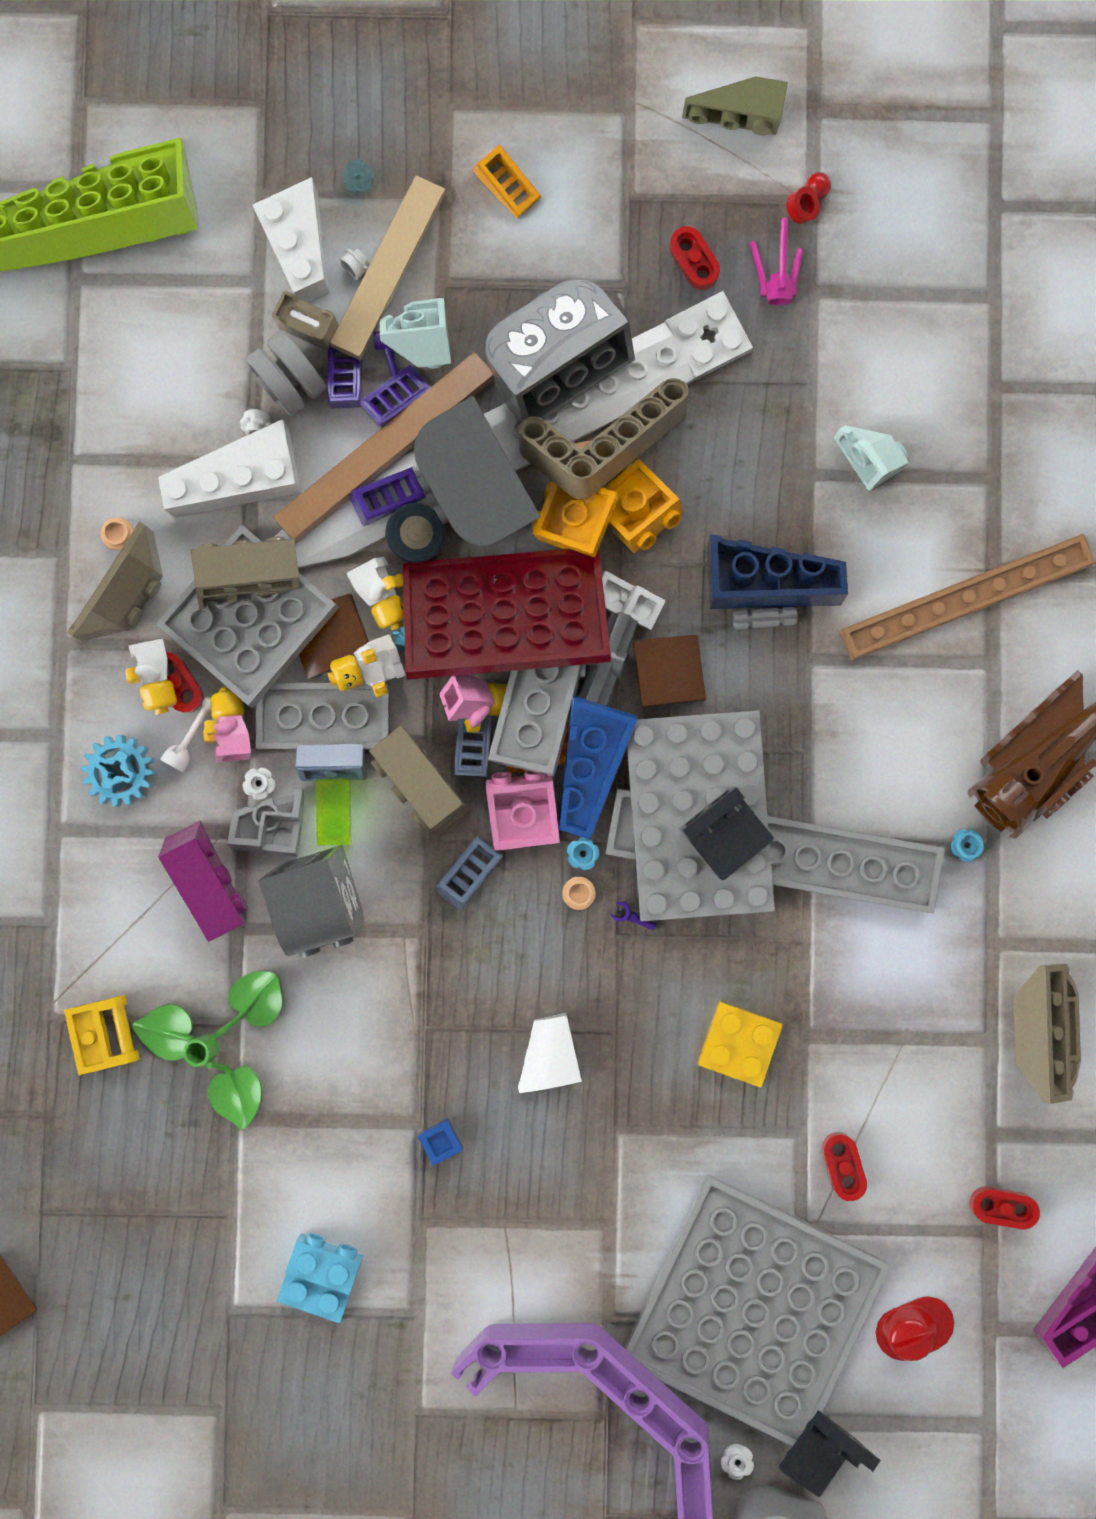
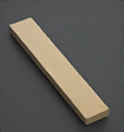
[330,175,445,361]

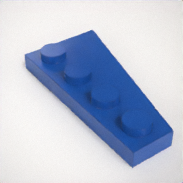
[558,695,637,839]

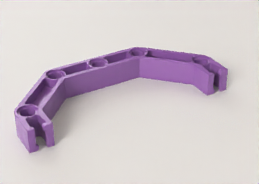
[451,1323,714,1519]

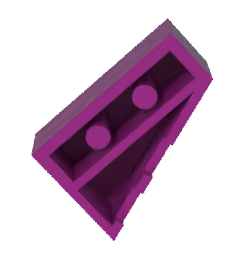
[158,820,248,942]
[1033,1247,1096,1368]

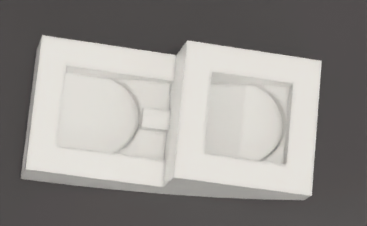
[602,571,665,630]

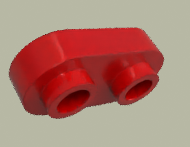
[669,226,720,290]
[166,652,204,713]
[822,1132,867,1201]
[969,1186,1040,1230]

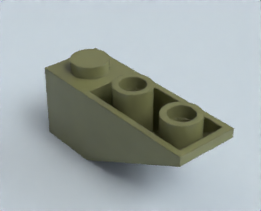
[682,76,788,136]

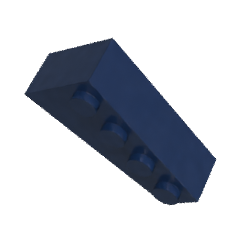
[707,534,848,609]

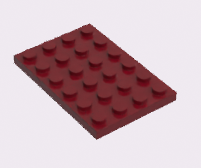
[402,548,611,680]

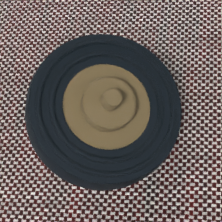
[385,503,445,563]

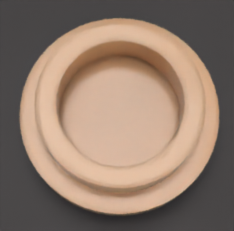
[101,517,134,551]
[562,877,595,910]

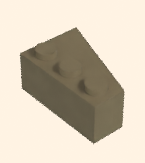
[190,537,299,610]
[369,725,471,836]

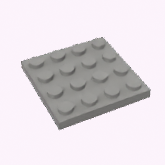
[156,525,340,708]

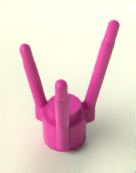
[750,217,803,305]

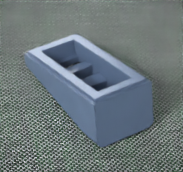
[454,715,492,778]
[435,836,503,911]

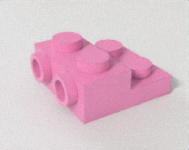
[486,770,560,851]

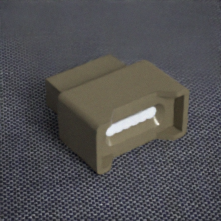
[272,291,339,350]

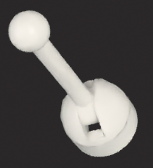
[160,697,211,773]

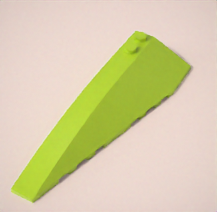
[0,137,198,271]

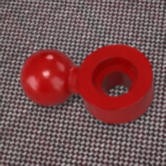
[786,172,831,224]

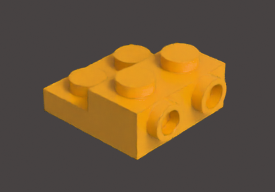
[604,459,684,554]
[532,481,619,557]

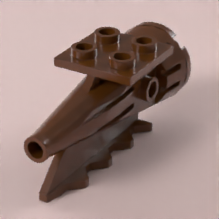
[968,670,1096,839]

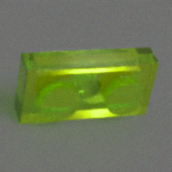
[315,778,352,846]

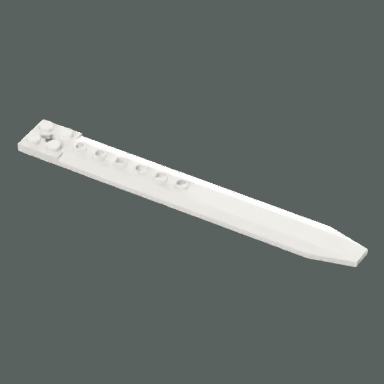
[274,291,753,569]

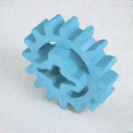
[81,735,157,807]

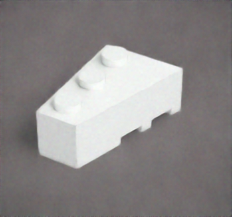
[252,177,329,303]

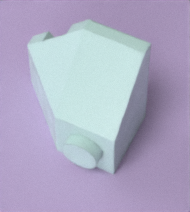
[380,298,451,368]
[834,425,909,491]

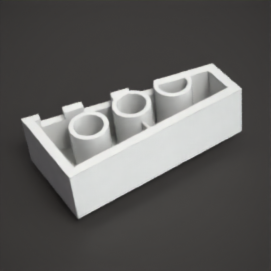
[158,419,302,518]

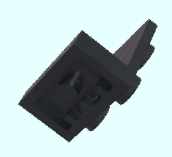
[679,786,774,880]
[779,1410,881,1497]

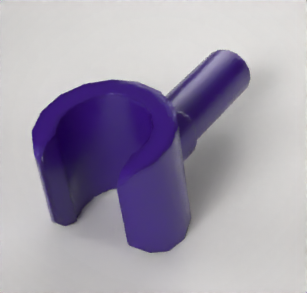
[374,331,398,377]
[611,902,657,931]

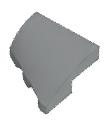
[227,789,304,857]

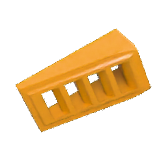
[472,144,542,219]

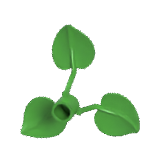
[132,970,283,1130]

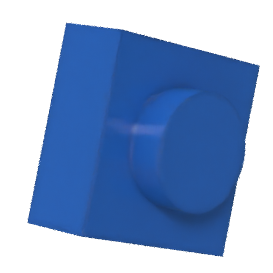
[417,1118,463,1166]

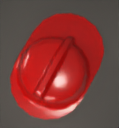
[875,1296,955,1361]

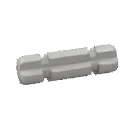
[732,607,798,630]

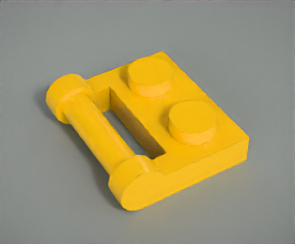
[64,994,140,1075]

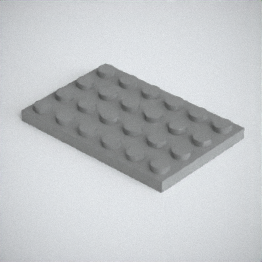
[627,710,775,921]

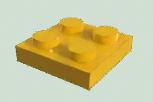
[697,1001,783,1088]

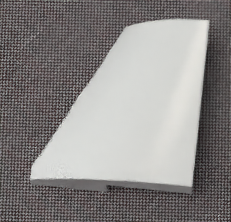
[518,1013,582,1093]

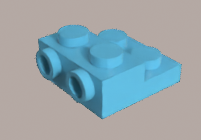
[277,1233,364,1324]

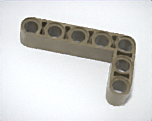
[519,378,689,499]

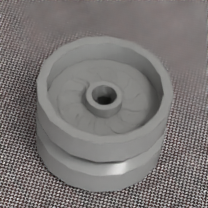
[245,330,327,417]

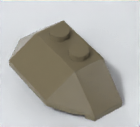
[67,522,163,641]
[1013,963,1081,1104]

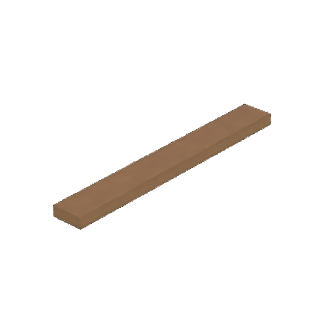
[273,352,494,544]
[839,533,1096,661]

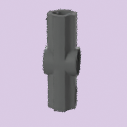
[579,612,638,706]

